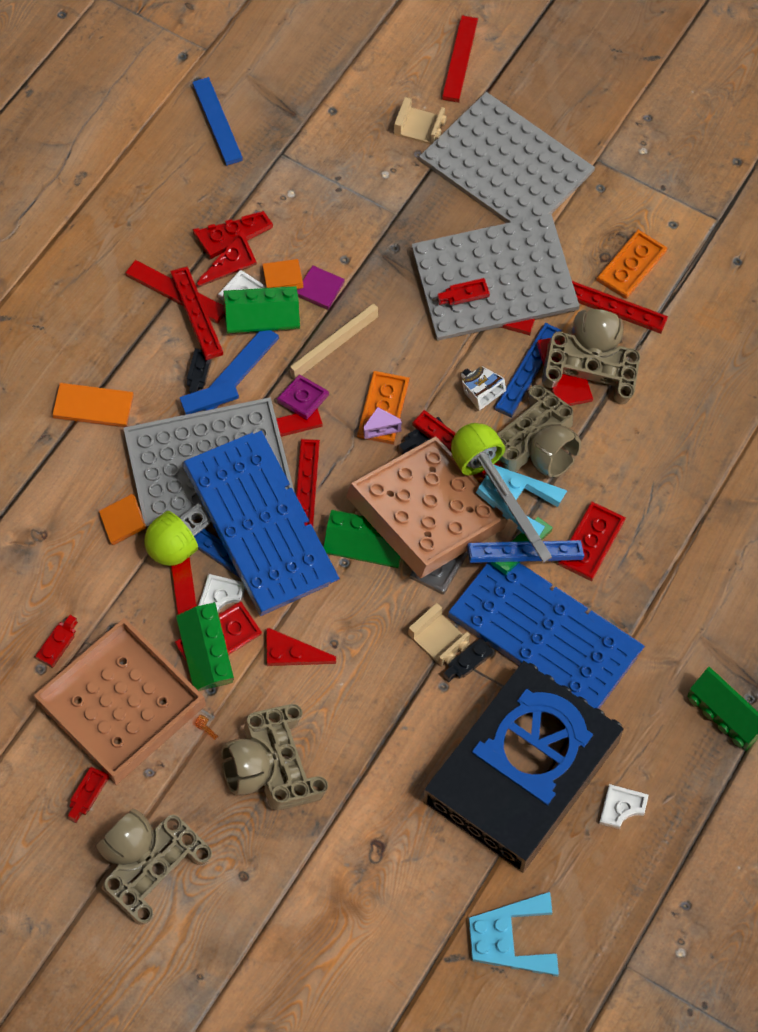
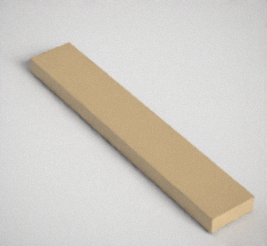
[290,304,378,379]

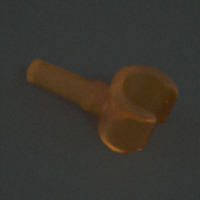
[195,714,219,740]

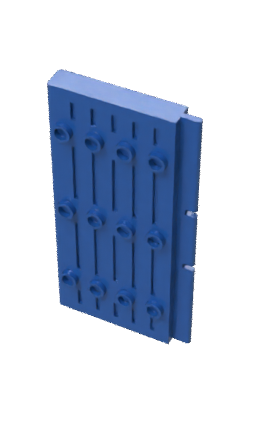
[183,431,340,616]
[448,562,645,709]

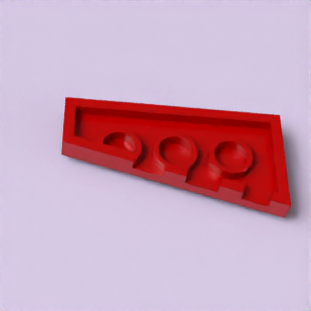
[193,211,273,259]

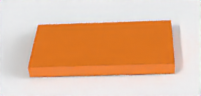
[597,230,668,299]
[357,371,410,445]
[52,383,134,427]

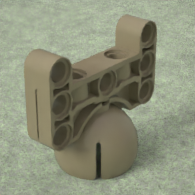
[542,309,640,404]
[496,385,581,477]
[221,704,328,810]
[96,809,212,925]

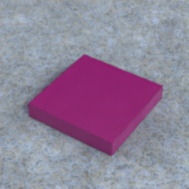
[297,265,345,310]
[277,374,329,420]

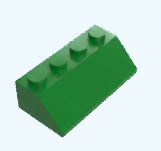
[223,286,300,333]
[324,510,401,568]
[176,602,234,691]
[687,667,758,751]

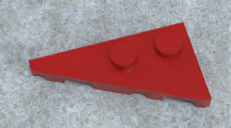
[196,231,257,288]
[267,628,336,666]

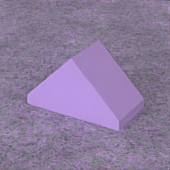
[364,407,402,439]

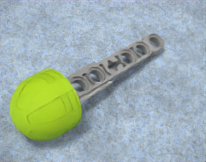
[451,423,552,563]
[144,501,211,566]

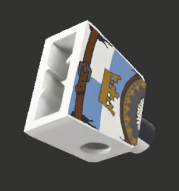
[461,366,506,410]

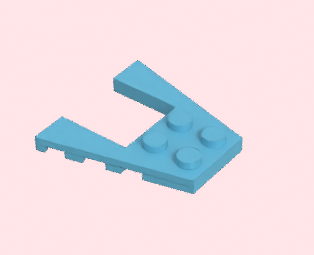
[476,465,567,536]
[469,892,559,977]

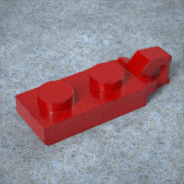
[437,278,490,305]
[35,615,78,668]
[68,766,109,823]

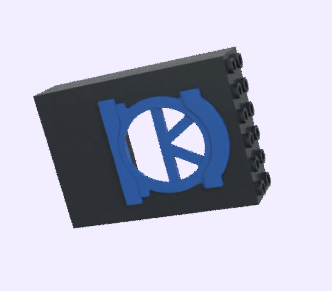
[423,661,624,873]

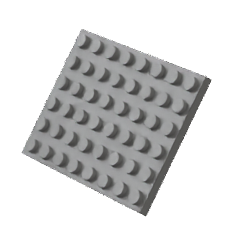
[419,92,595,223]
[412,214,579,341]
[124,397,294,530]

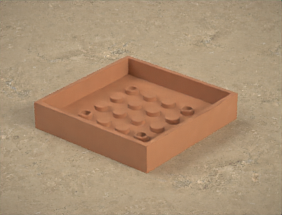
[346,436,508,579]
[34,618,206,785]

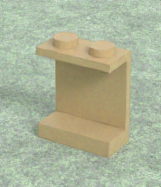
[394,97,447,145]
[408,603,470,667]

